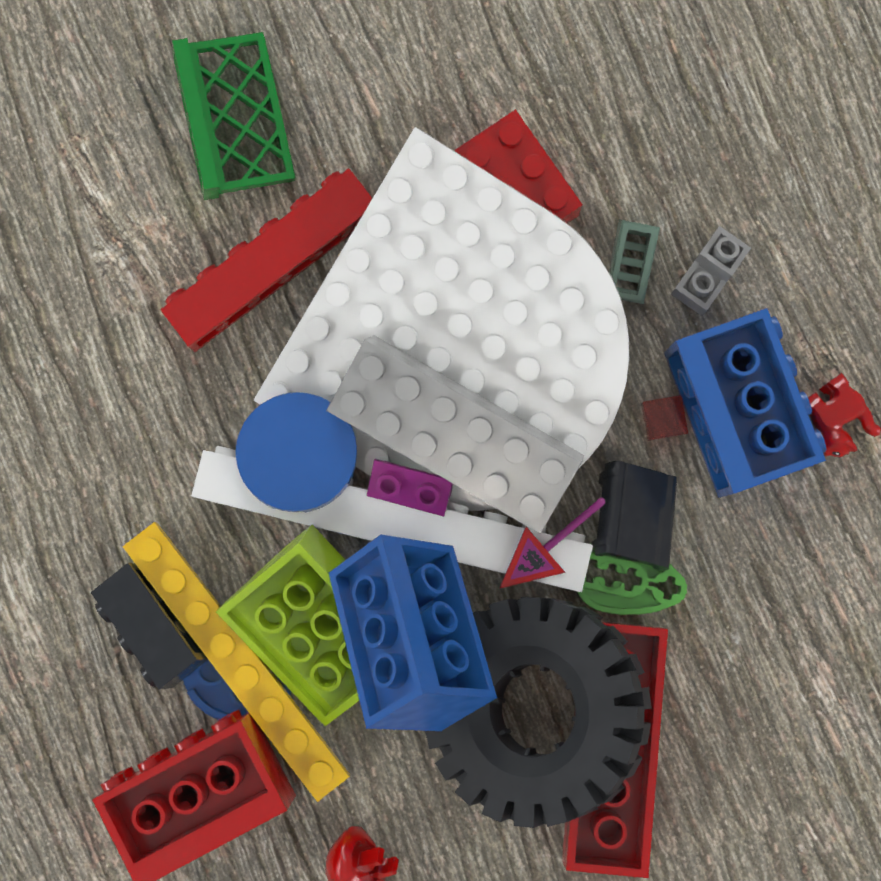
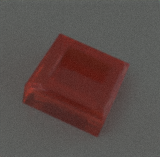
[641,395,688,441]

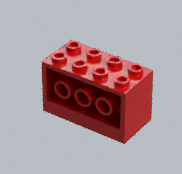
[92,709,296,881]

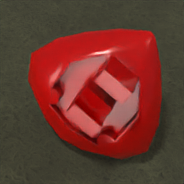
[325,826,399,881]

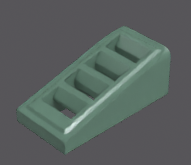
[609,219,660,304]

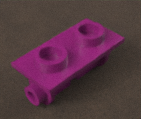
[366,459,454,517]

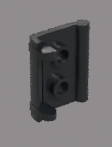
[591,461,678,570]

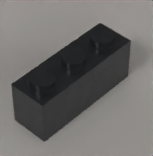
[90,563,208,690]

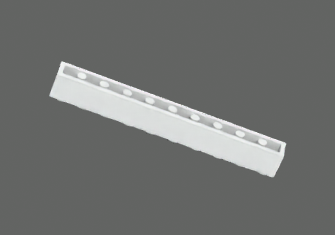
[191,446,593,592]

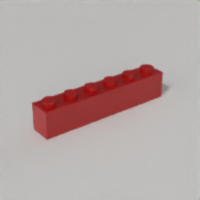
[160,168,373,352]

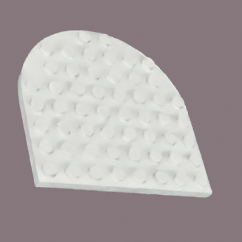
[254,127,629,511]

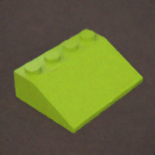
[216,524,359,726]

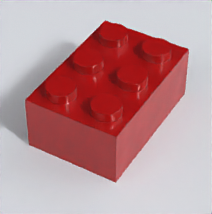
[454,109,583,224]

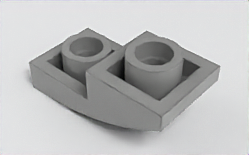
[671,226,751,316]

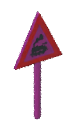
[499,498,605,589]

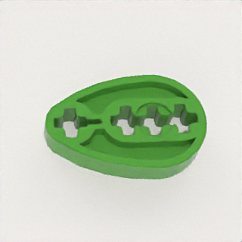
[576,542,687,615]

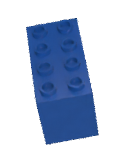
[664,308,826,498]
[329,534,497,731]

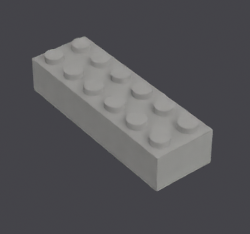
[326,335,584,534]

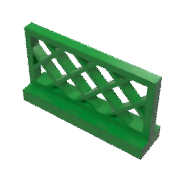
[172,32,296,200]

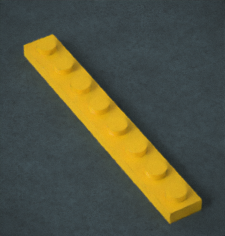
[122,522,350,802]

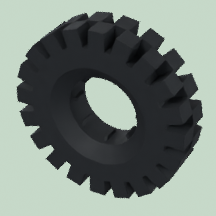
[425,597,651,828]

